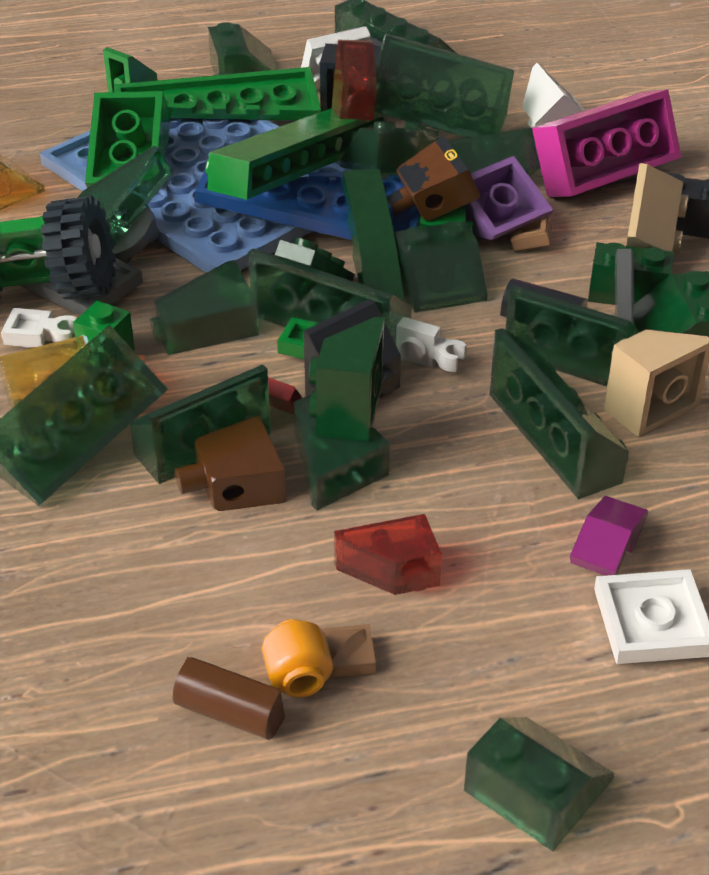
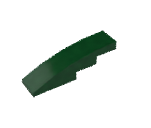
[342,169,405,312]

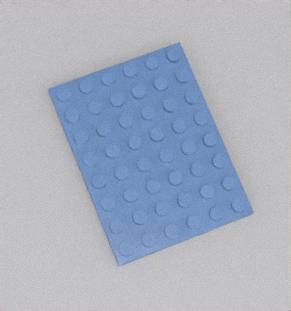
[40,118,357,282]

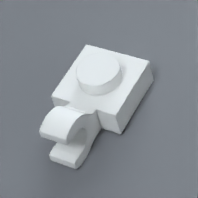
[396,316,466,372]

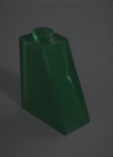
[150,260,259,355]
[294,394,390,510]

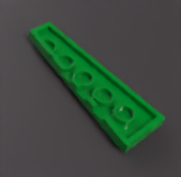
[114,67,321,121]

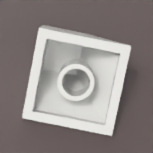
[522,63,586,128]

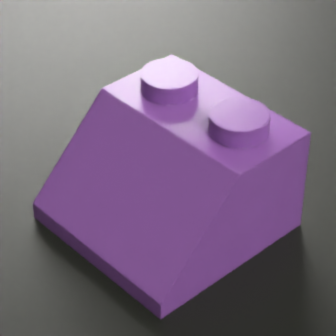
[464,156,553,240]

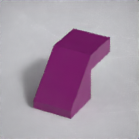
[570,496,648,576]

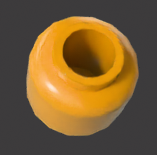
[262,619,333,698]

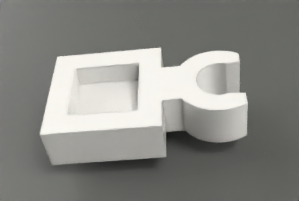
[1,308,77,348]

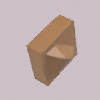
[511,216,552,251]
[322,624,376,678]

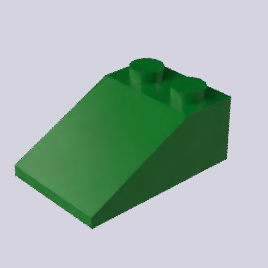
[85,91,171,187]

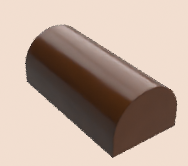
[173,657,285,740]

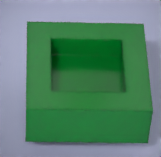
[277,317,318,359]

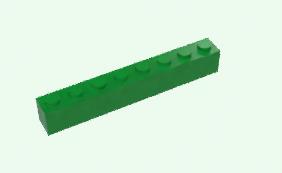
[206,101,387,200]

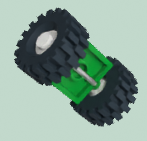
[0,196,116,300]

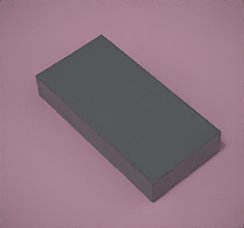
[615,249,634,333]

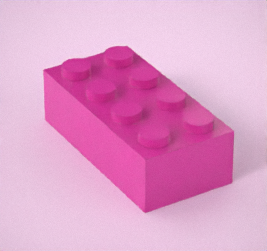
[532,89,682,197]

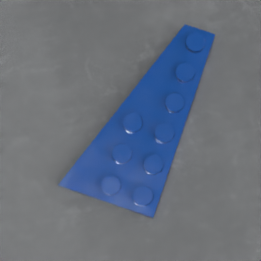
[195,169,421,254]

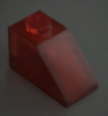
[332,39,377,120]
[334,514,442,595]

